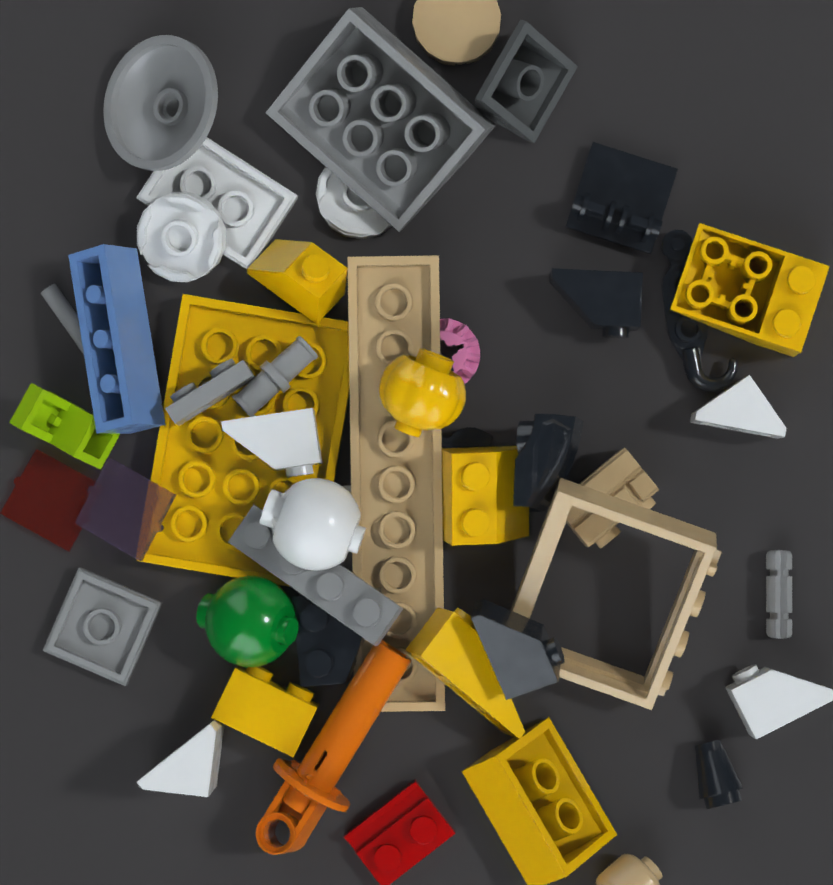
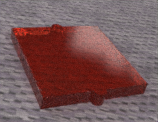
[0,449,106,552]

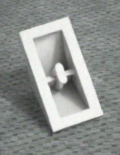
[690,375,786,439]

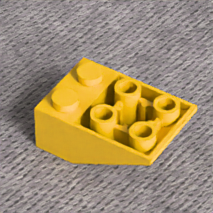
[670,223,830,357]

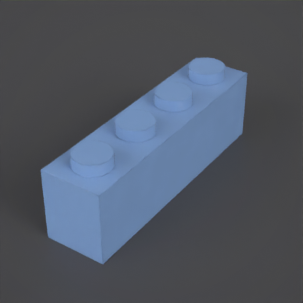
[68,244,166,434]

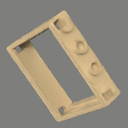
[511,478,722,710]

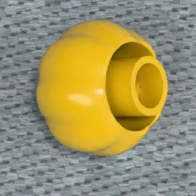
[379,348,466,437]

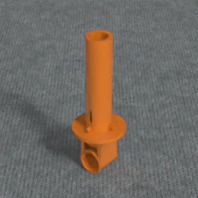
[256,640,412,855]

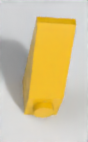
[405,608,525,739]

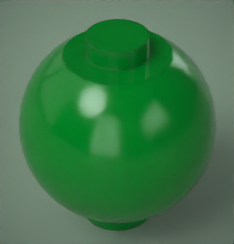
[196,576,298,667]

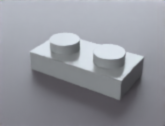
[165,358,255,426]

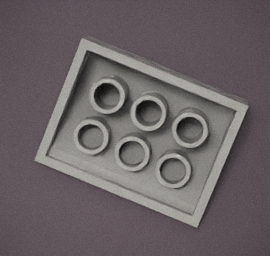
[266,7,496,232]

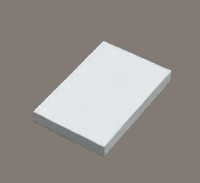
[136,137,298,270]

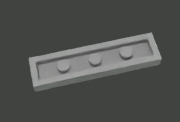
[228,504,404,647]

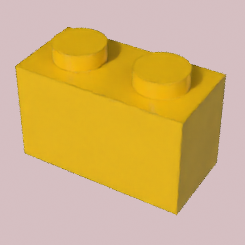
[211,666,319,757]

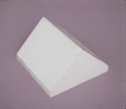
[137,720,224,797]

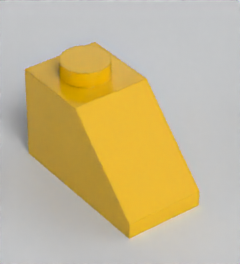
[247,239,348,325]

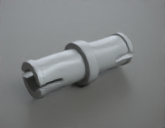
[232,336,319,417]

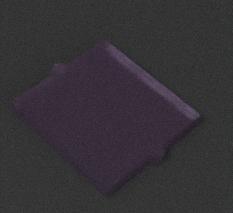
[75,458,176,561]

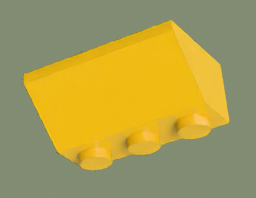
[462,717,617,885]

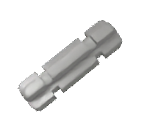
[766,550,792,639]

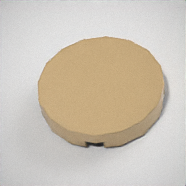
[412,0,501,65]

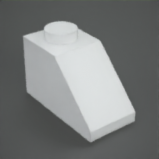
[221,408,323,478]
[725,664,833,739]

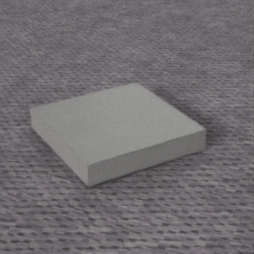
[43,567,163,686]

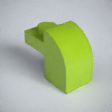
[9,383,120,470]

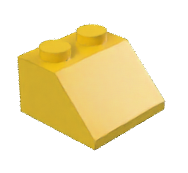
[442,446,529,546]

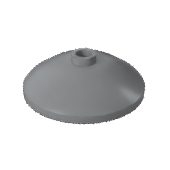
[103,35,218,171]

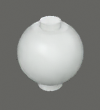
[259,478,366,571]

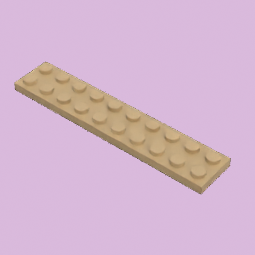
[347,255,445,712]

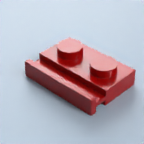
[344,779,455,885]

